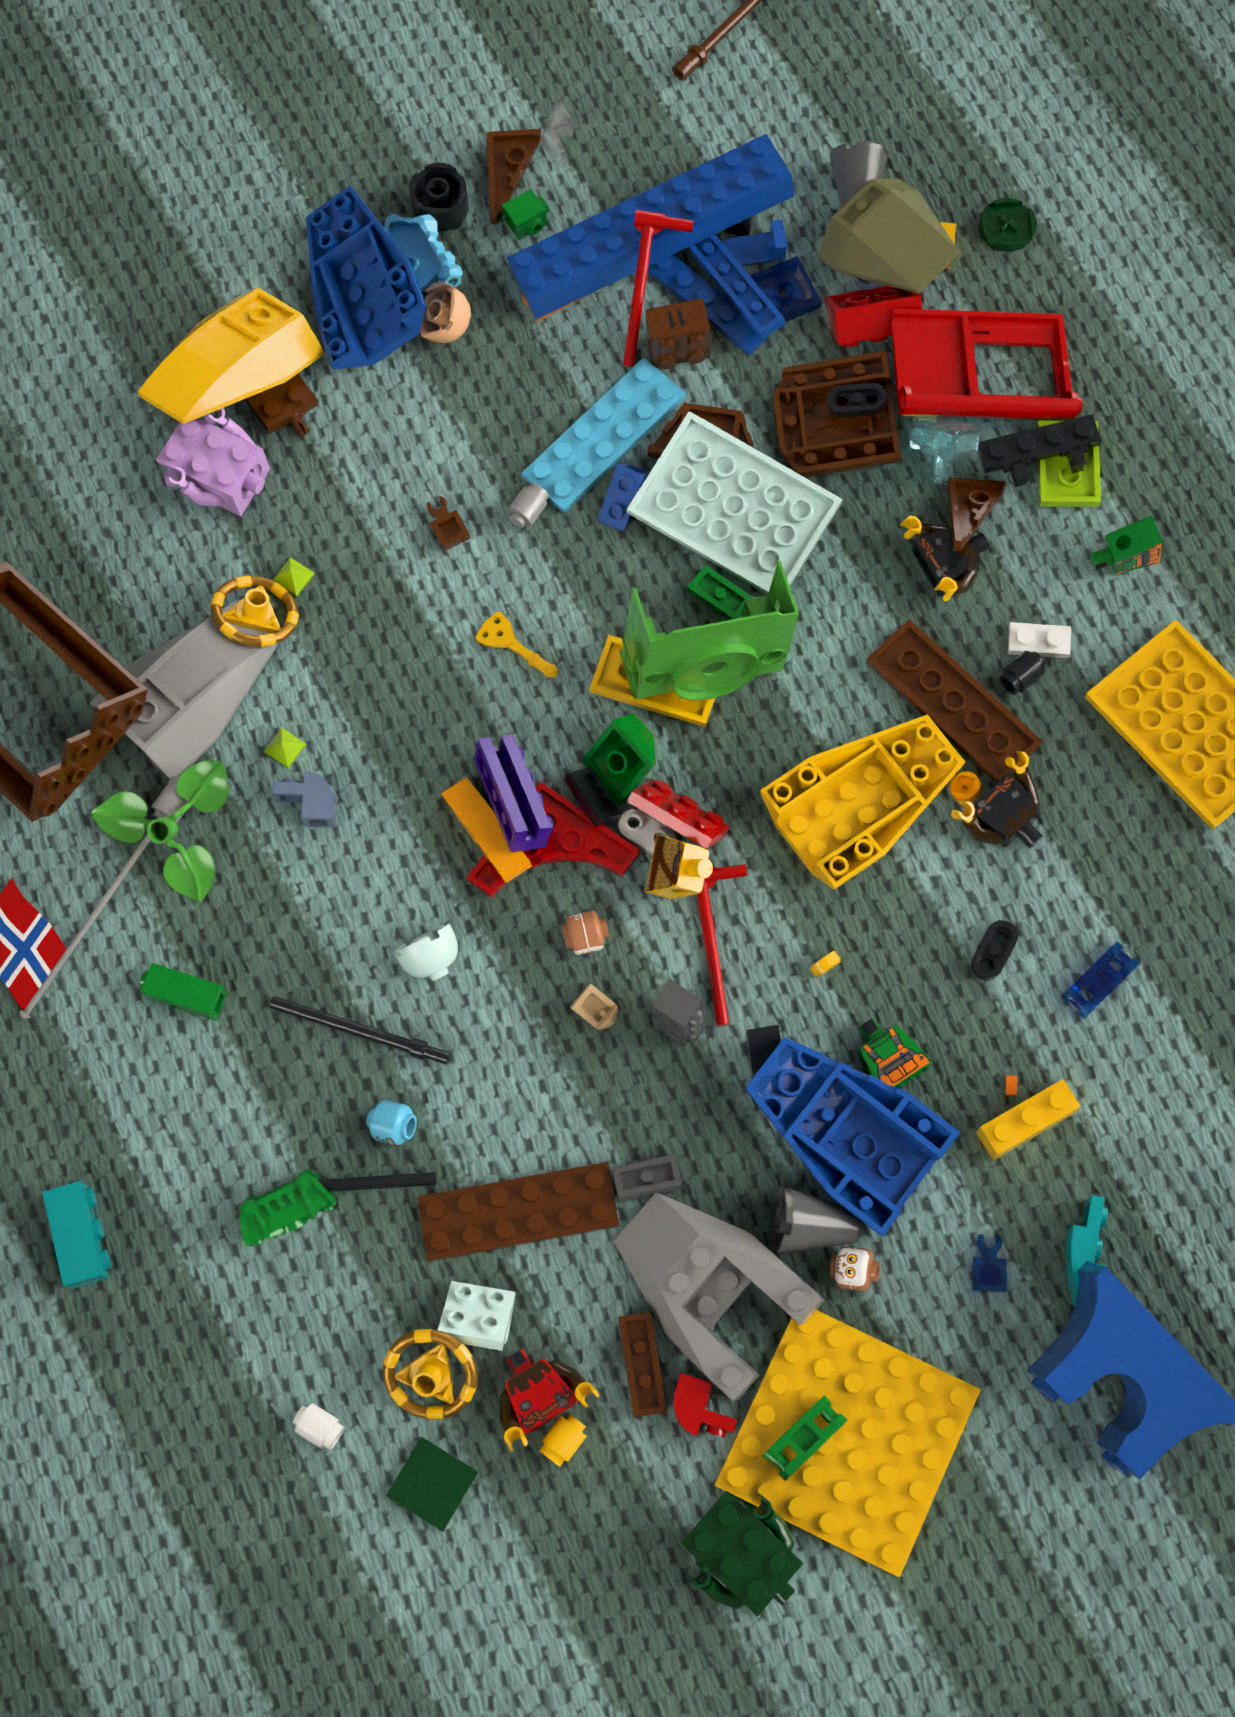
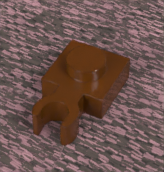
[427,496,470,551]

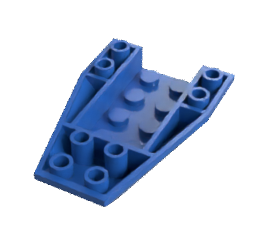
[306,185,426,369]

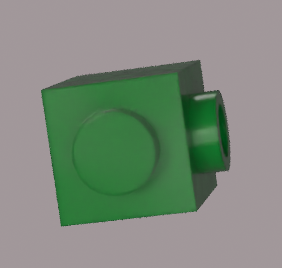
[502,189,549,240]

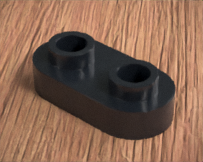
[827,383,887,417]
[971,920,1018,981]

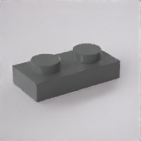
[612,1154,683,1202]

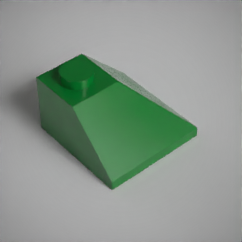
[581,713,656,805]

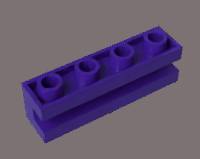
[474,735,553,852]

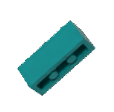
[42,1181,111,1289]

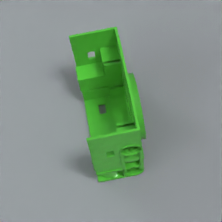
[619,561,799,700]

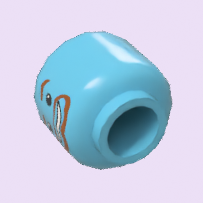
[366,1100,417,1145]

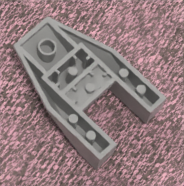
[614,1192,825,1401]

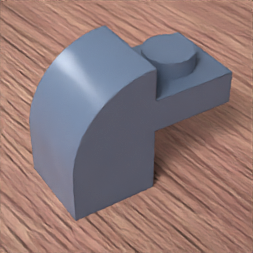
[272,771,337,828]

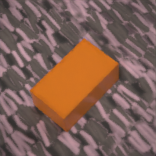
[1005,1075,1017,1096]

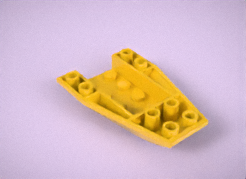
[138,288,324,424]
[760,715,965,890]

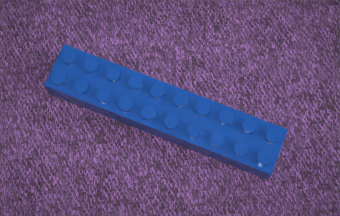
[506,134,794,320]

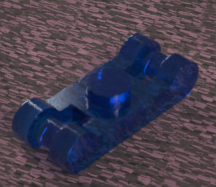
[1061,941,1141,1019]

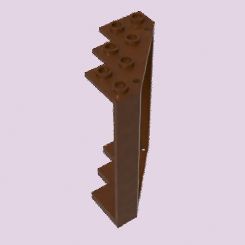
[0,562,148,822]

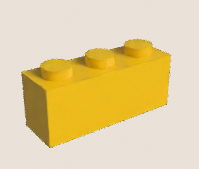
[976,1079,1081,1161]

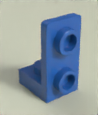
[724,219,787,266]
[598,463,650,531]

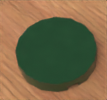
[979,198,1037,252]

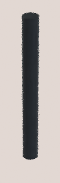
[317,1172,436,1192]

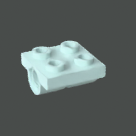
[438,1281,516,1351]

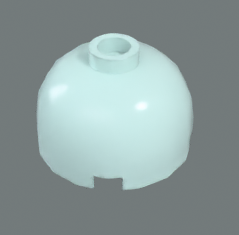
[393,923,458,981]

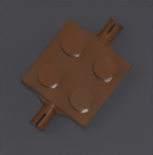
[244,374,318,437]

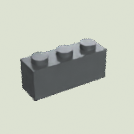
[652,979,704,1047]

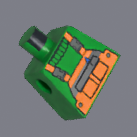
[1090,516,1163,576]
[857,1018,933,1088]

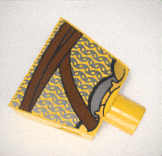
[645,835,713,899]

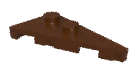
[487,129,542,225]
[947,477,1006,551]

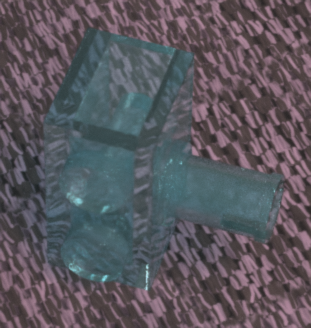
[909,416,981,484]

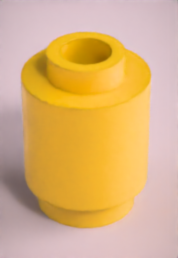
[539,1414,587,1467]

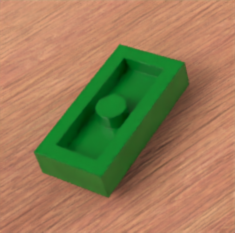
[687,565,753,620]

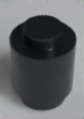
[999,650,1045,695]

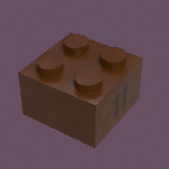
[645,299,710,369]

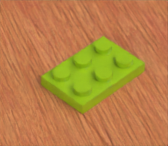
[1037,420,1101,507]

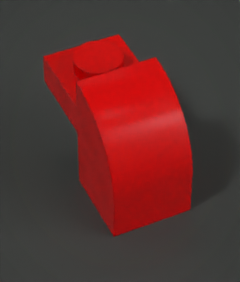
[673,1373,737,1438]

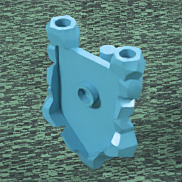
[384,213,463,294]

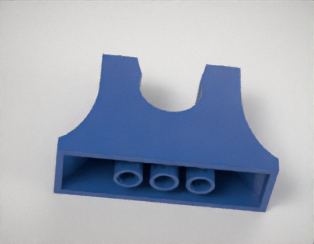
[1027,1261,1235,1479]

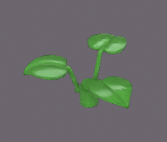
[91,760,229,902]

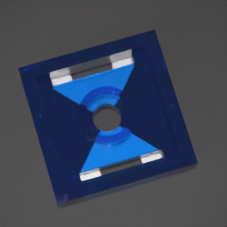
[750,256,822,322]

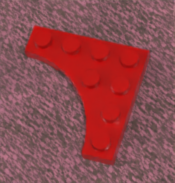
[466,782,641,898]

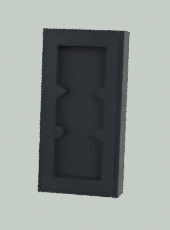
[564,767,623,827]

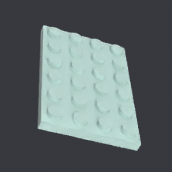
[627,411,842,595]

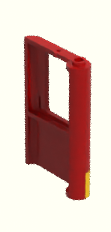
[891,308,1082,420]

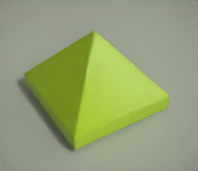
[273,557,314,597]
[264,728,306,769]

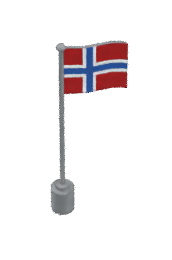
[0,776,189,1019]

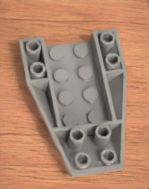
[89,599,279,779]

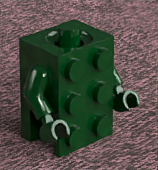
[681,1491,804,1617]

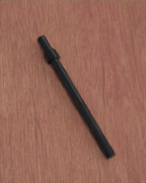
[269,996,451,1065]

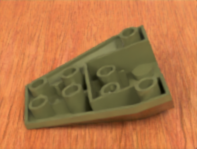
[817,179,960,294]

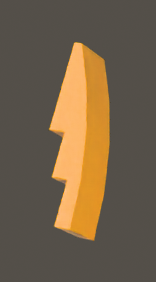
[441,777,532,883]

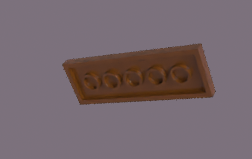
[866,619,1043,783]
[417,1162,620,1262]

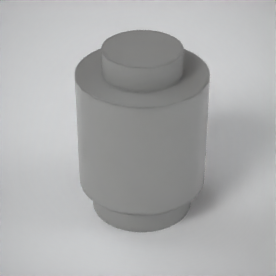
[507,483,549,528]

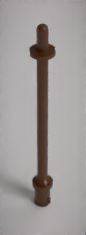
[672,0,762,81]

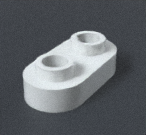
[618,809,675,855]

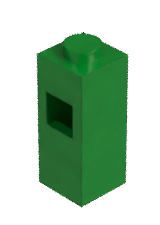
[139,963,227,1021]

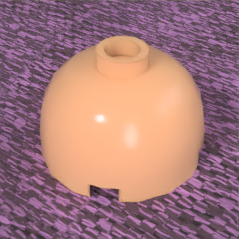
[420,282,471,343]

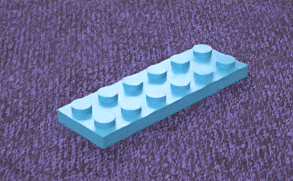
[522,357,686,514]

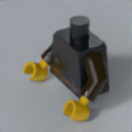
[900,515,989,601]
[951,750,1043,849]

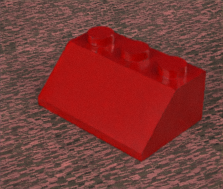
[824,285,922,347]

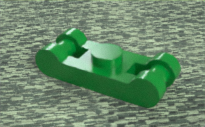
[762,1395,848,1481]

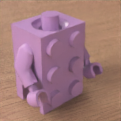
[156,408,270,516]

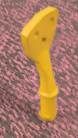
[476,612,558,678]

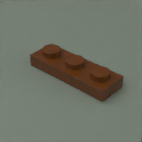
[618,1312,667,1418]

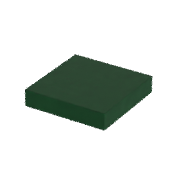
[386,1437,479,1532]

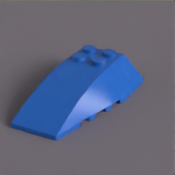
[745,1037,960,1237]

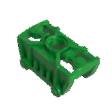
[239,1169,336,1247]

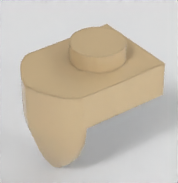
[570,983,618,1030]

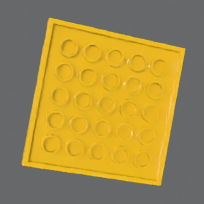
[714,1310,981,1578]

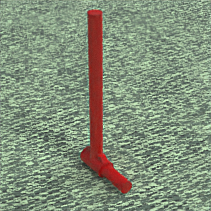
[623,210,693,367]
[696,864,747,1027]

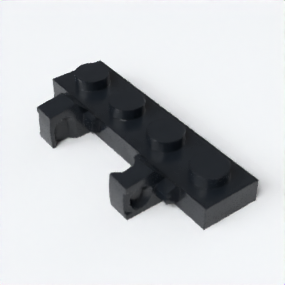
[977,414,1102,487]

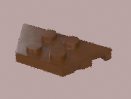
[648,403,754,458]

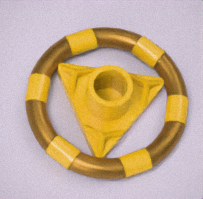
[210,575,299,647]
[383,1329,478,1420]

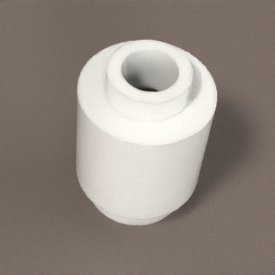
[293,1403,345,1450]

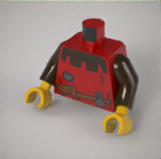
[500,1349,599,1452]

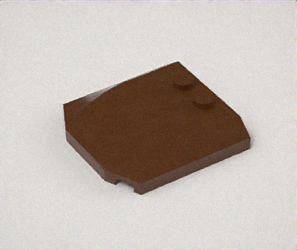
[773,351,902,477]

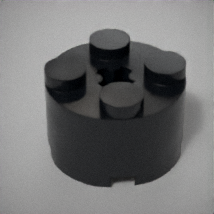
[409,163,469,232]

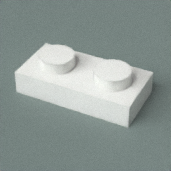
[1008,622,1071,658]

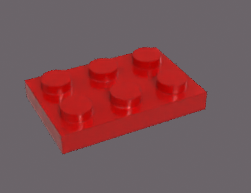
[627,779,730,850]

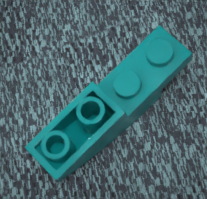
[1066,1195,1108,1307]

